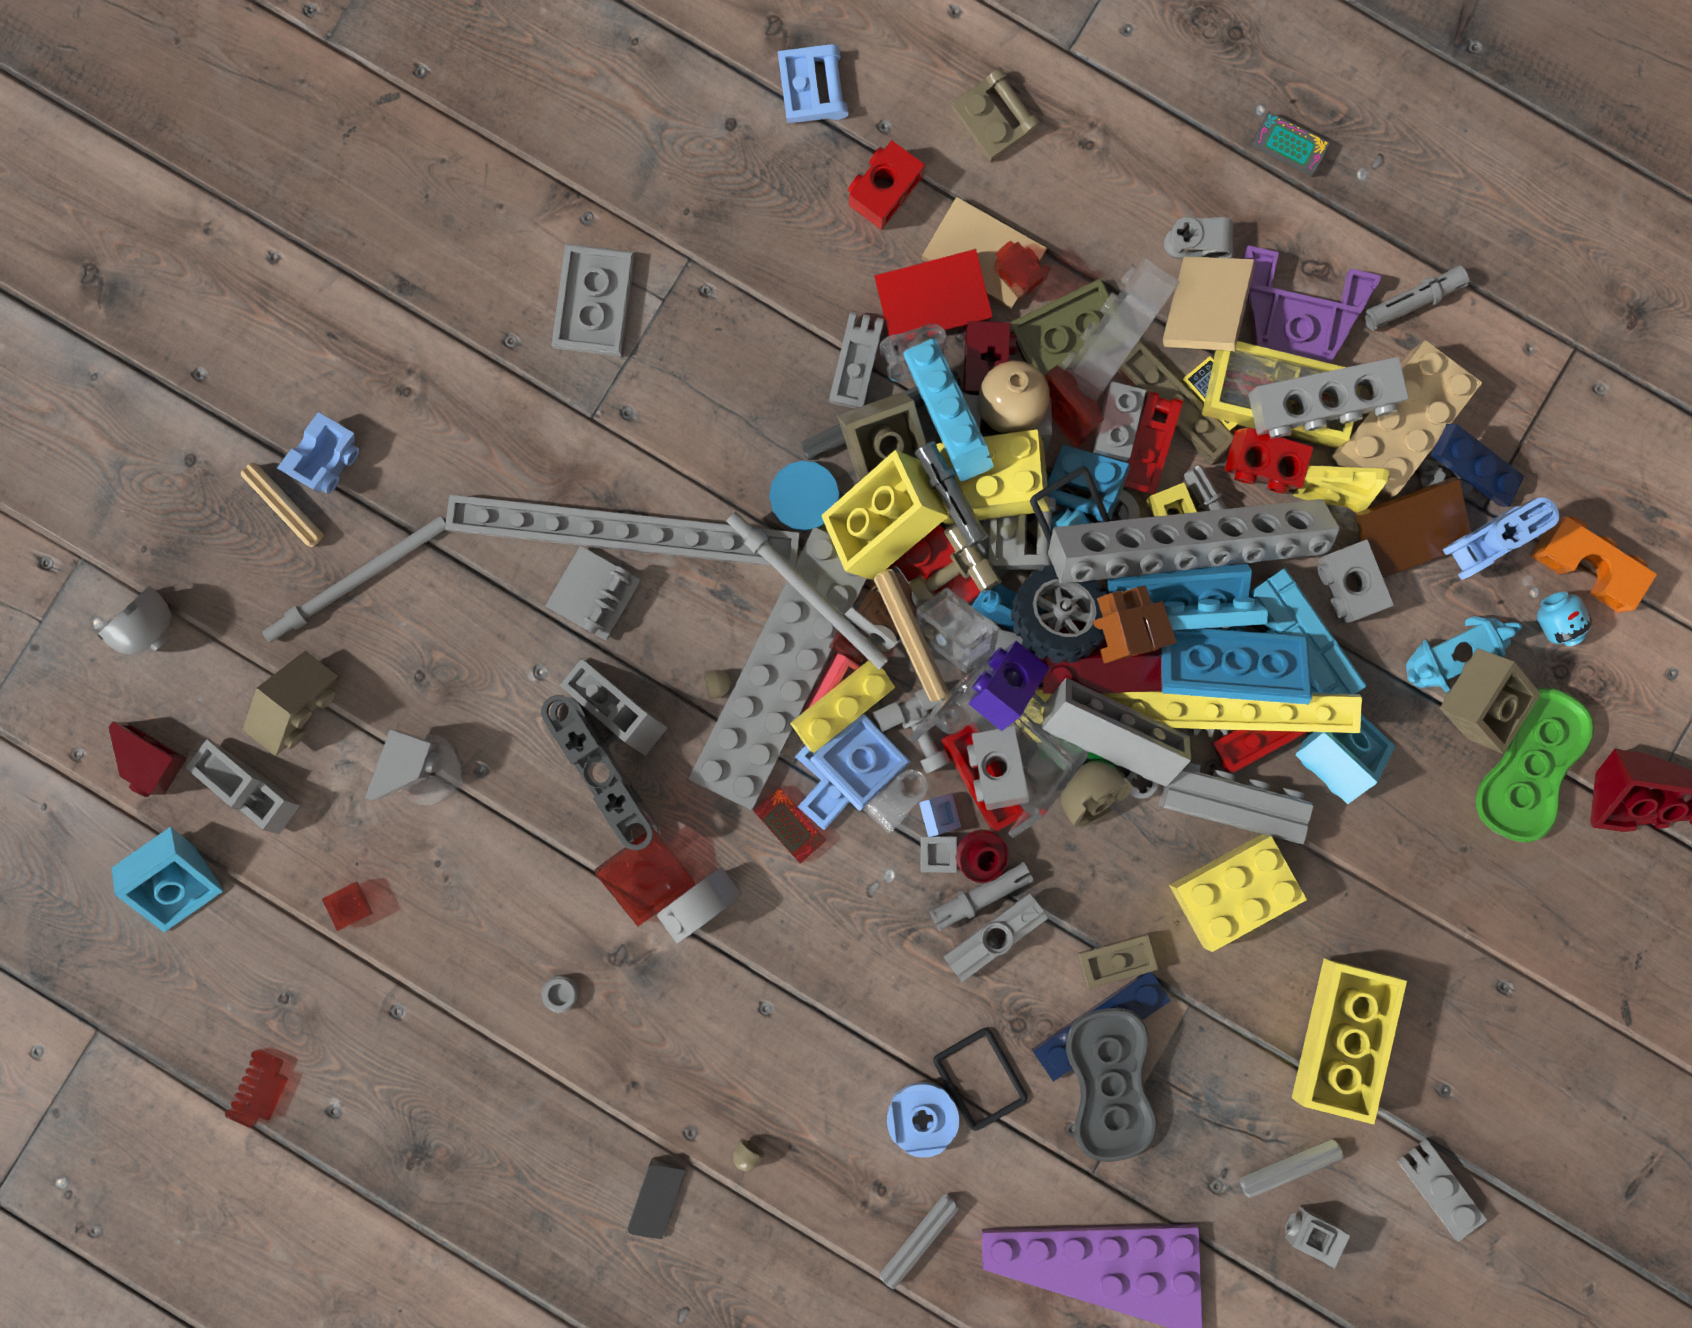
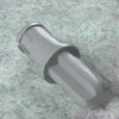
[1184,465,1228,511]

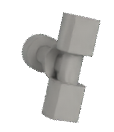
[873,688,952,774]

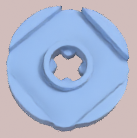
[887,1082,959,1158]

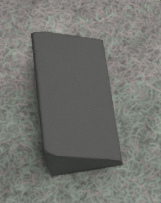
[626,1158,686,1240]

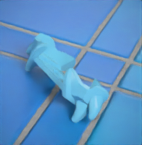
[1406,616,1522,693]

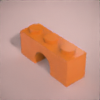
[1530,516,1657,613]

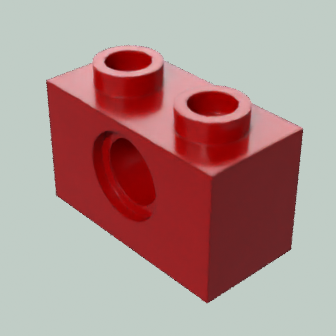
[848,140,925,230]

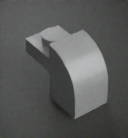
[656,867,742,943]

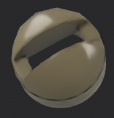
[704,670,731,699]
[733,1139,765,1171]

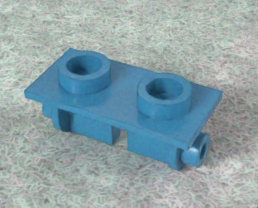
[971,584,1045,633]

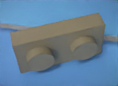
[1078,934,1158,989]

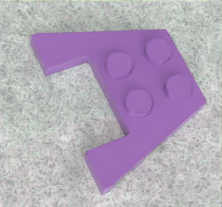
[1244,245,1382,364]

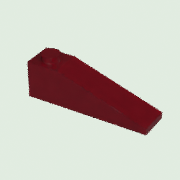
[1043,620,1162,694]
[1590,748,1692,832]

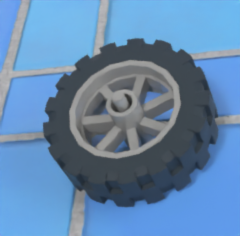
[1011,565,1107,663]

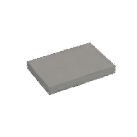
[551,244,636,357]

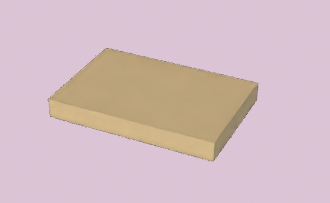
[921,197,1047,310]
[1163,257,1255,351]

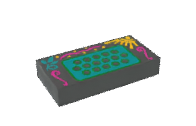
[1250,111,1330,177]

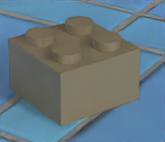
[837,392,926,482]
[1440,648,1541,754]

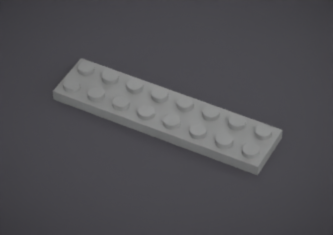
[689,528,867,811]

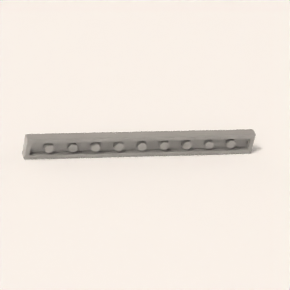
[445,495,800,568]

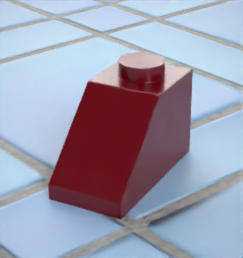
[108,721,187,797]

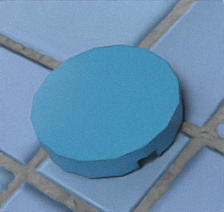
[769,461,839,531]

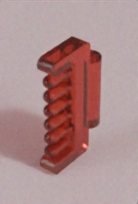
[225,1050,288,1128]

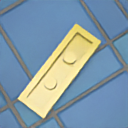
[790,660,895,753]

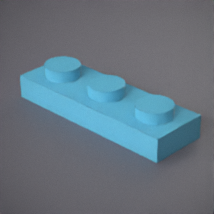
[1163,597,1268,630]

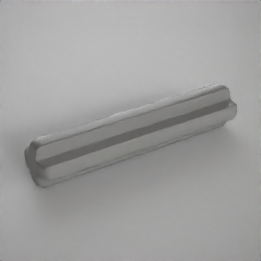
[1239,1139,1344,1198]
[880,1194,959,1289]

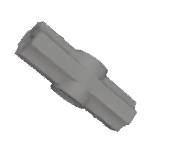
[943,893,1048,982]

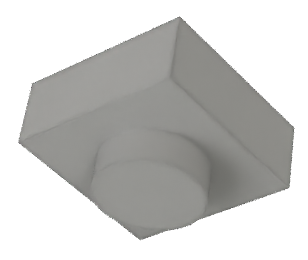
[920,836,957,873]

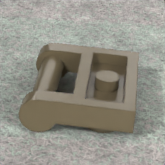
[950,67,1042,162]

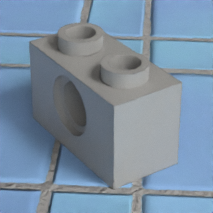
[1090,382,1146,463]
[1318,540,1394,624]
[967,726,1030,810]

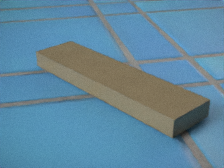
[1113,340,1234,465]

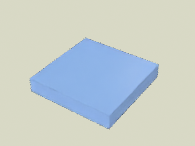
[810,713,911,811]

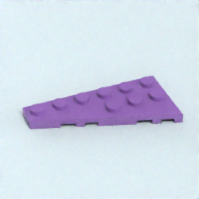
[981,1224,1202,1328]

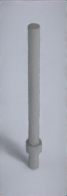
[727,511,889,670]
[262,516,446,643]

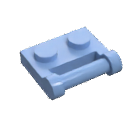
[778,44,848,124]

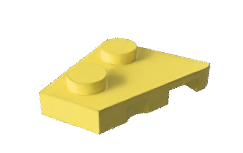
[1293,466,1390,517]

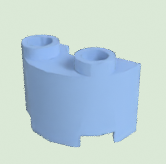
[277,412,359,494]

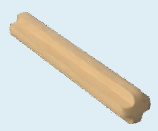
[874,569,948,702]

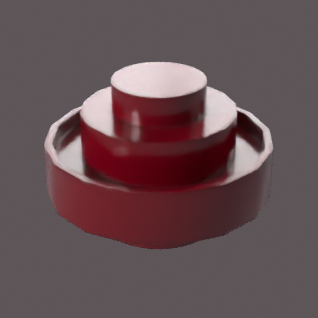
[955,829,1009,883]

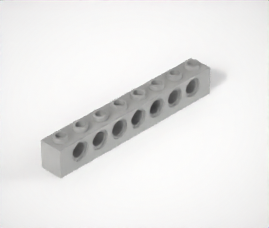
[1048,499,1339,584]

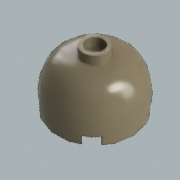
[1059,760,1133,828]

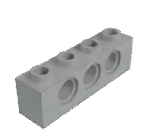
[1248,357,1409,439]

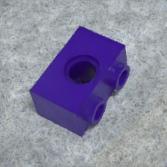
[968,641,1050,731]

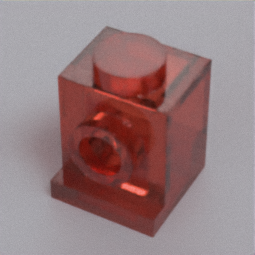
[993,241,1051,301]

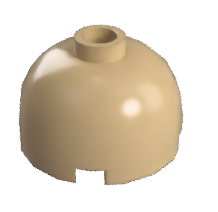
[978,361,1050,434]

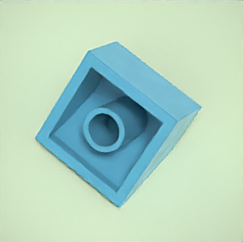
[1295,714,1395,804]
[111,827,223,932]

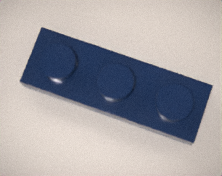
[1431,424,1524,507]

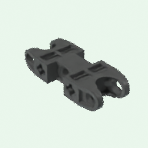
[541,695,659,850]

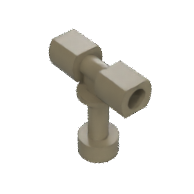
[909,524,1003,606]

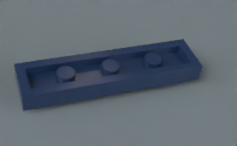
[1032,972,1171,1082]

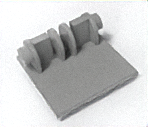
[545,546,641,641]

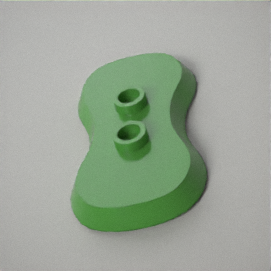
[1476,688,1594,842]

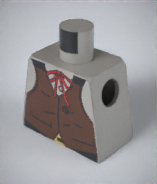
[843,566,929,653]

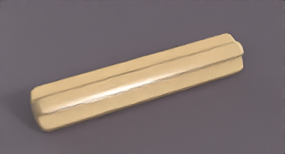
[241,462,324,547]

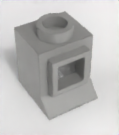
[1285,1206,1350,1269]

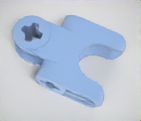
[1442,497,1559,580]

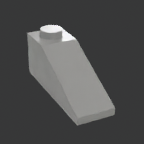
[559,658,667,756]

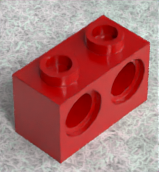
[1224,427,1313,494]

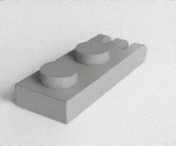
[829,311,884,409]
[1397,1139,1487,1242]

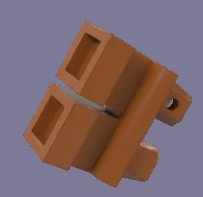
[1092,585,1177,664]

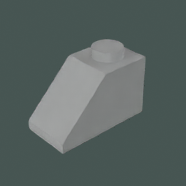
[365,729,440,801]

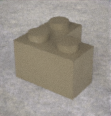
[243,651,339,756]

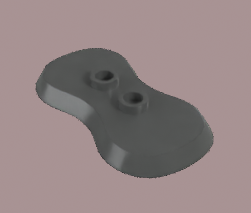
[1066,1008,1157,1162]

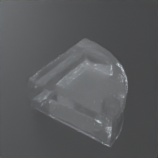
[1326,505,1359,532]

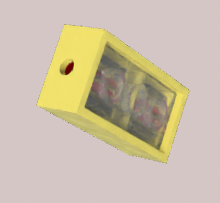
[1201,341,1362,448]

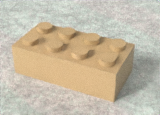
[1329,340,1482,501]

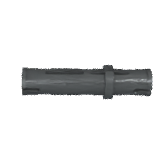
[915,441,988,548]

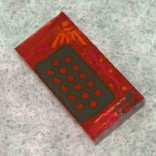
[753,787,826,864]

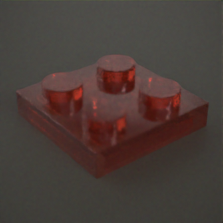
[1045,365,1104,448]
[594,827,696,927]

